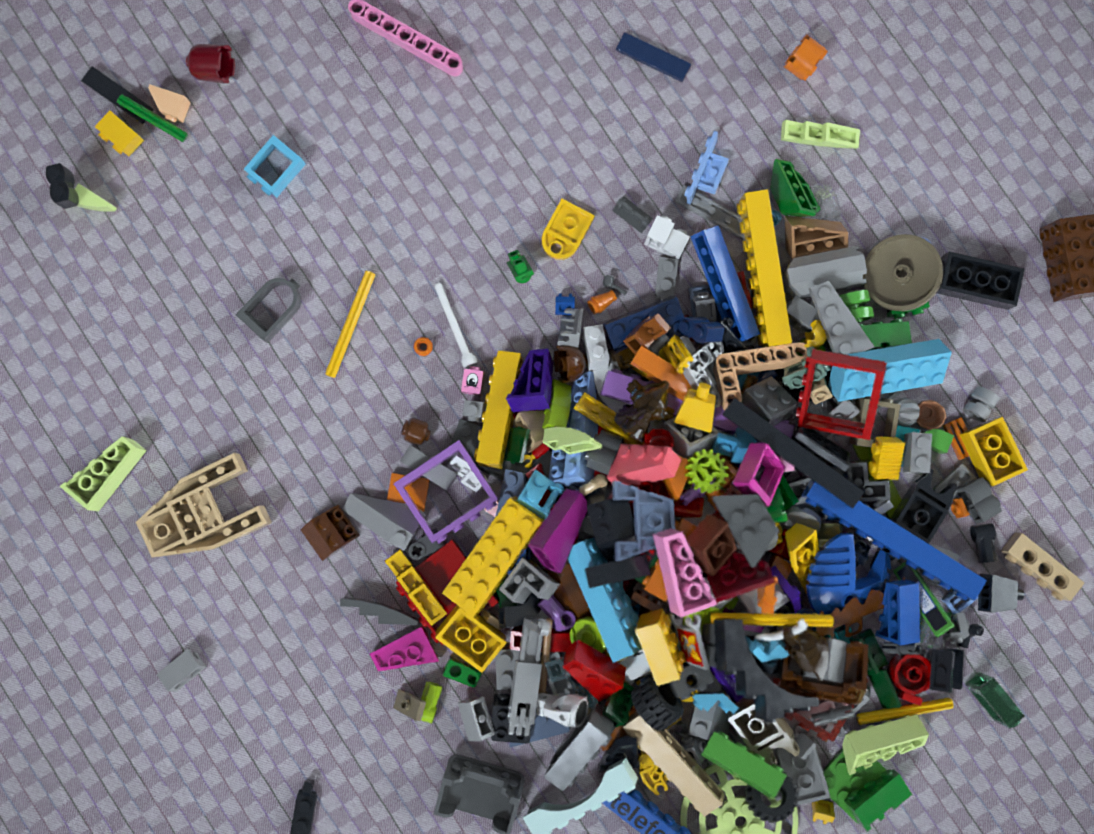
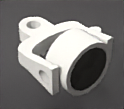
[536,693,588,728]

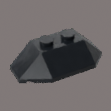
[586,483,635,563]

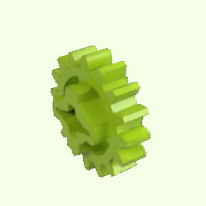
[685,449,729,493]

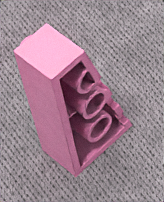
[653,528,717,617]

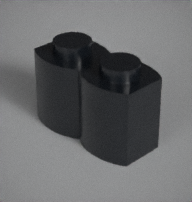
[45,163,79,209]

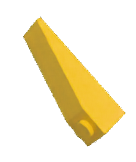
[785,523,819,595]

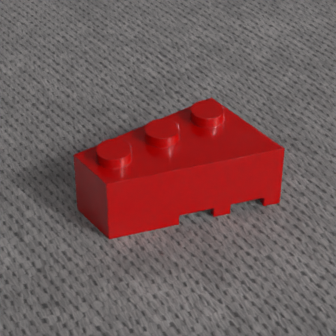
[563,639,627,702]

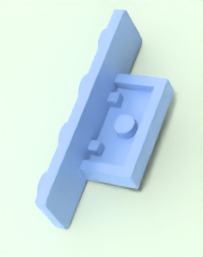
[685,131,729,205]

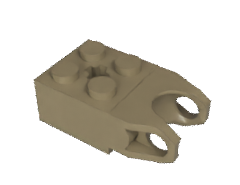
[728,699,800,765]

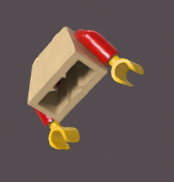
[510,410,550,468]

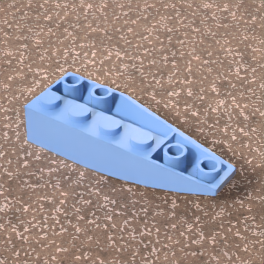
[549,371,598,488]

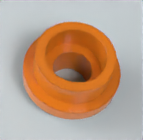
[414,337,433,356]

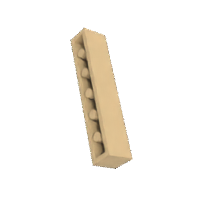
[623,711,725,817]

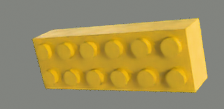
[443,496,544,617]

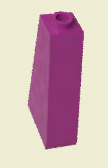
[528,489,587,573]

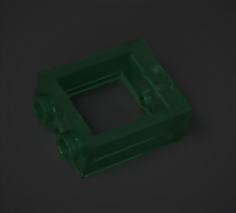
[965,672,1025,729]

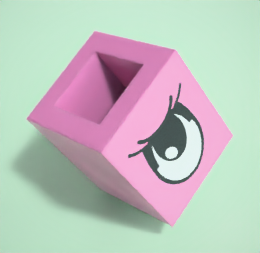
[461,366,484,396]

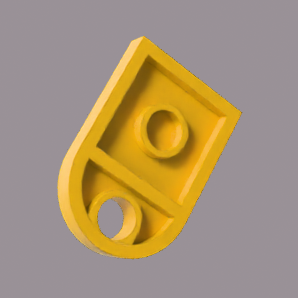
[542,198,595,260]

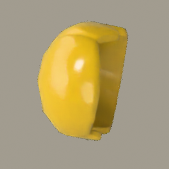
[803,319,827,349]

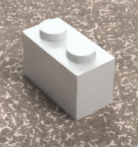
[582,324,610,371]

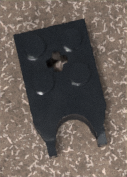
[890,468,957,544]

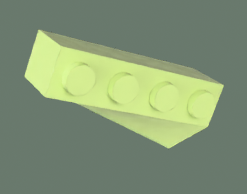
[842,715,929,775]

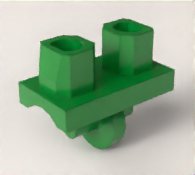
[506,250,534,283]

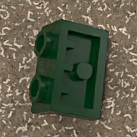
[849,628,889,675]
[602,681,634,728]

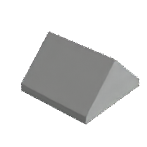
[802,637,847,683]

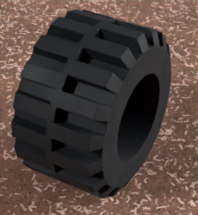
[631,674,684,731]
[745,771,799,823]

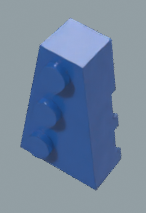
[875,579,920,645]

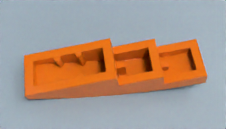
[631,346,692,401]

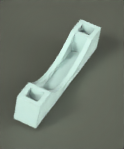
[523,757,638,834]

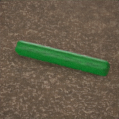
[117,94,188,142]

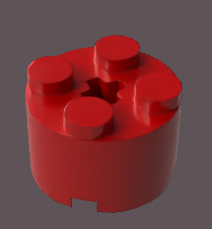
[888,654,931,695]

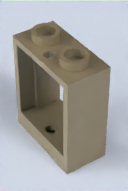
[849,396,901,447]

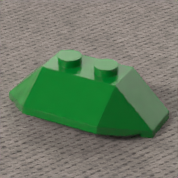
[770,159,821,217]

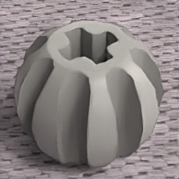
[893,398,920,426]

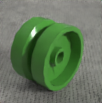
[839,290,875,323]

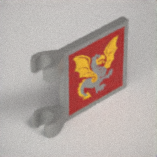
[668,613,709,670]

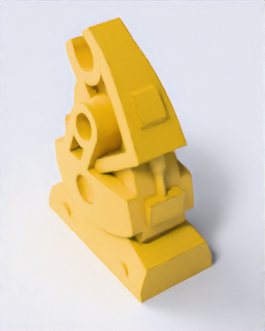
[637,743,668,796]

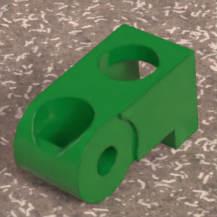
[443,656,482,688]

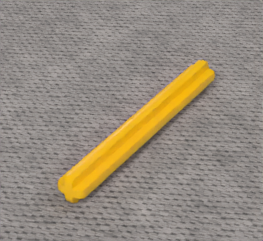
[856,698,954,725]

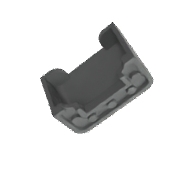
[434,754,525,834]

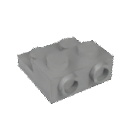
[495,649,519,690]

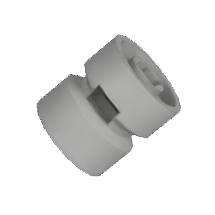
[963,386,999,422]

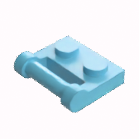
[516,469,564,520]

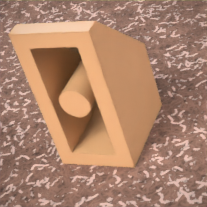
[148,84,191,123]

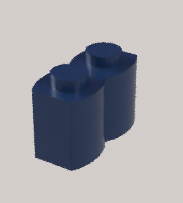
[678,317,725,343]

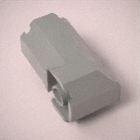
[781,246,867,299]

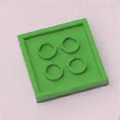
[823,748,886,824]

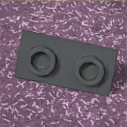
[612,196,653,234]

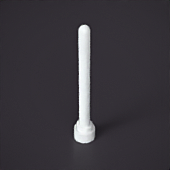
[435,283,478,369]

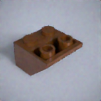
[301,505,360,561]

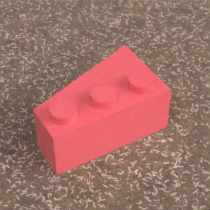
[607,444,681,486]

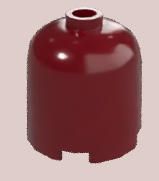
[186,44,235,84]

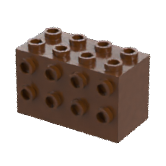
[1039,214,1094,302]

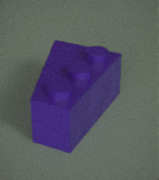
[506,348,554,412]

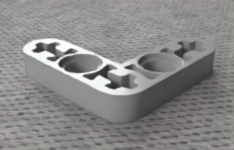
[682,342,724,408]

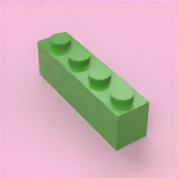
[701,731,787,799]

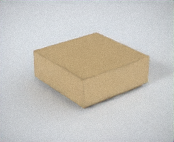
[481,609,502,630]

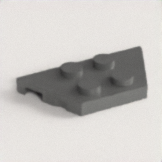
[712,494,779,568]

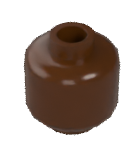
[401,418,431,445]

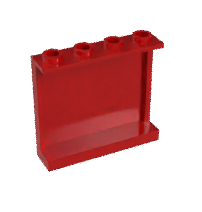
[396,539,498,645]

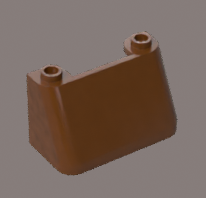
[779,640,868,704]

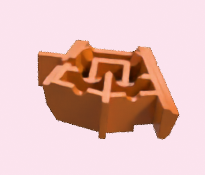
[757,575,778,614]

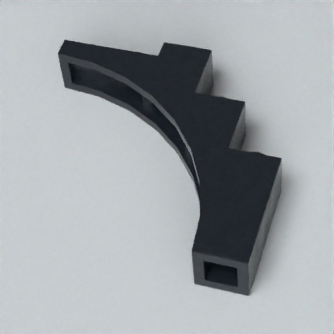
[714,619,819,723]

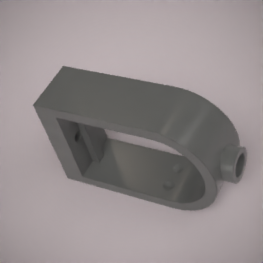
[236,278,301,343]

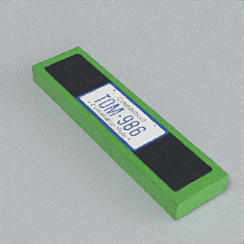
[893,561,954,637]

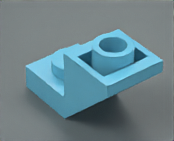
[745,636,789,662]
[692,692,739,714]

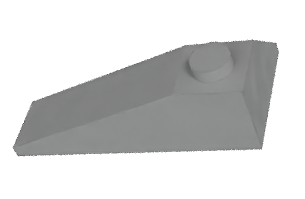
[342,493,427,551]
[688,669,731,740]

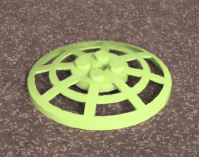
[680,764,798,834]

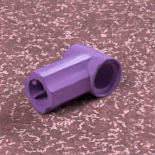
[538,595,576,632]

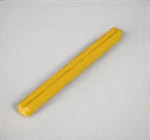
[325,271,375,378]
[710,613,834,627]

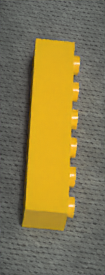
[474,350,523,469]

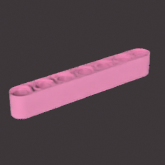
[348,0,463,76]

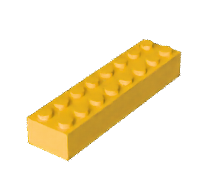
[737,189,792,348]

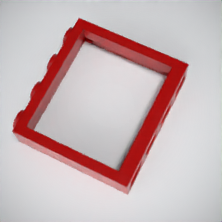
[796,349,887,440]

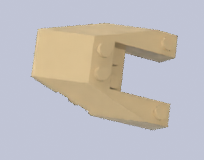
[136,453,272,558]

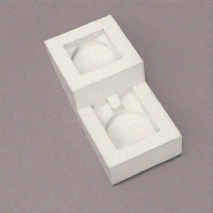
[447,452,487,492]

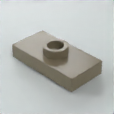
[393,689,426,721]

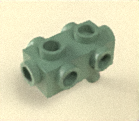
[782,347,831,390]

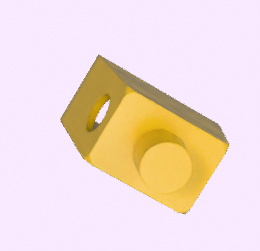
[674,383,716,433]

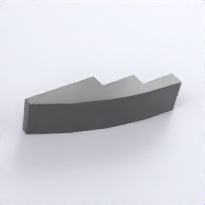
[340,597,420,625]

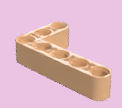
[713,342,807,411]

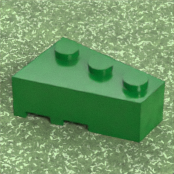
[844,769,913,832]

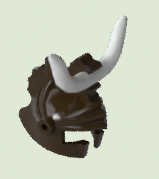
[755,619,829,681]

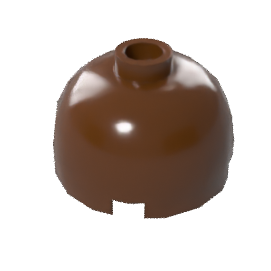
[553,345,588,383]

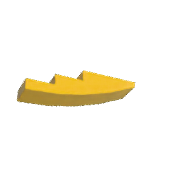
[385,549,447,626]

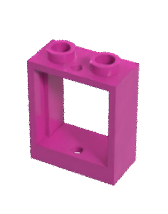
[733,443,786,507]

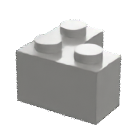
[663,417,720,459]
[499,558,560,604]

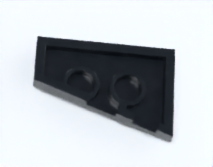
[598,736,638,772]

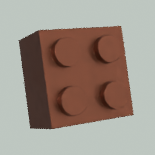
[686,514,737,577]

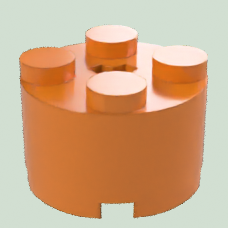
[783,34,828,81]

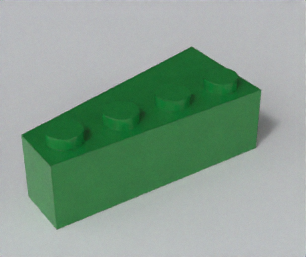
[830,319,912,352]

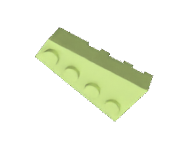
[60,436,147,512]

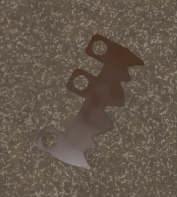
[816,577,906,639]

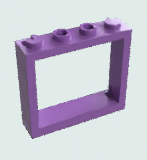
[394,440,499,544]

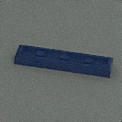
[616,32,691,83]

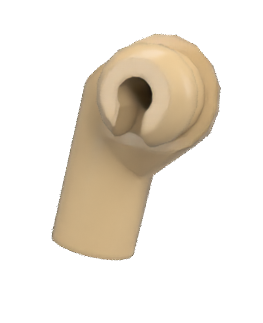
[579,474,608,496]

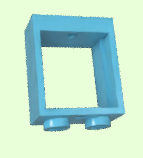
[244,135,306,198]

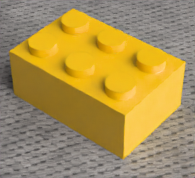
[959,417,1028,486]
[435,605,507,673]
[635,608,685,686]

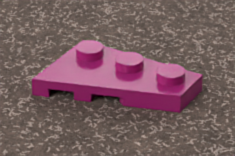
[370,626,440,672]

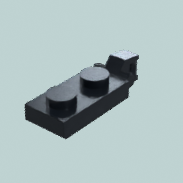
[290,779,318,834]

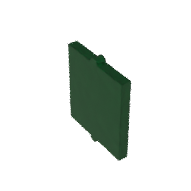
[504,426,530,464]

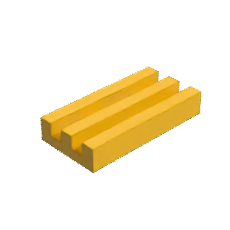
[663,335,694,374]

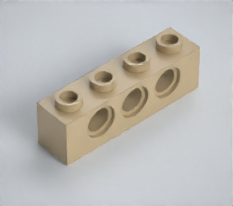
[1001,533,1084,601]

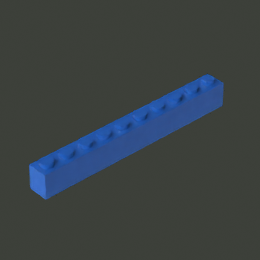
[801,480,987,601]

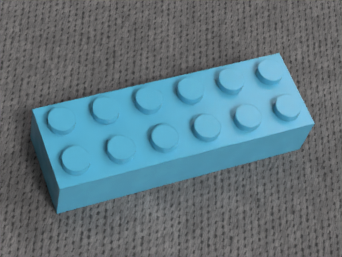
[828,339,952,402]
[568,537,642,663]

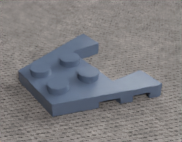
[612,481,675,561]

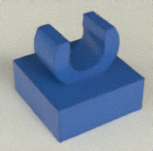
[555,293,575,315]

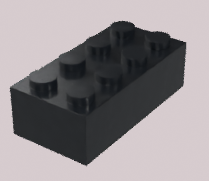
[937,251,1025,310]

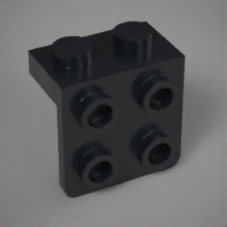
[491,693,531,743]

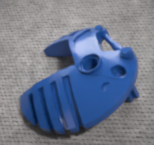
[806,533,891,626]

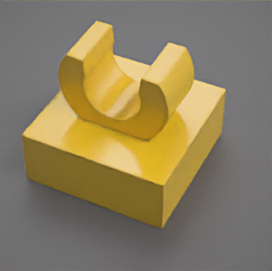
[812,800,835,824]

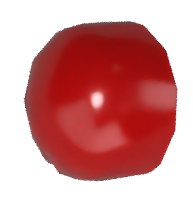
[644,428,674,449]

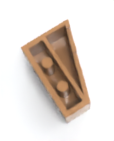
[785,216,848,259]

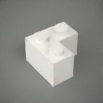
[644,215,690,260]

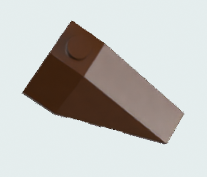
[543,558,593,622]

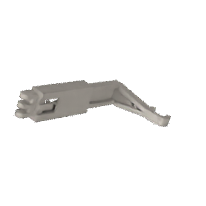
[507,618,551,736]

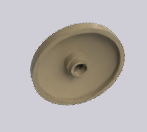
[863,234,943,311]

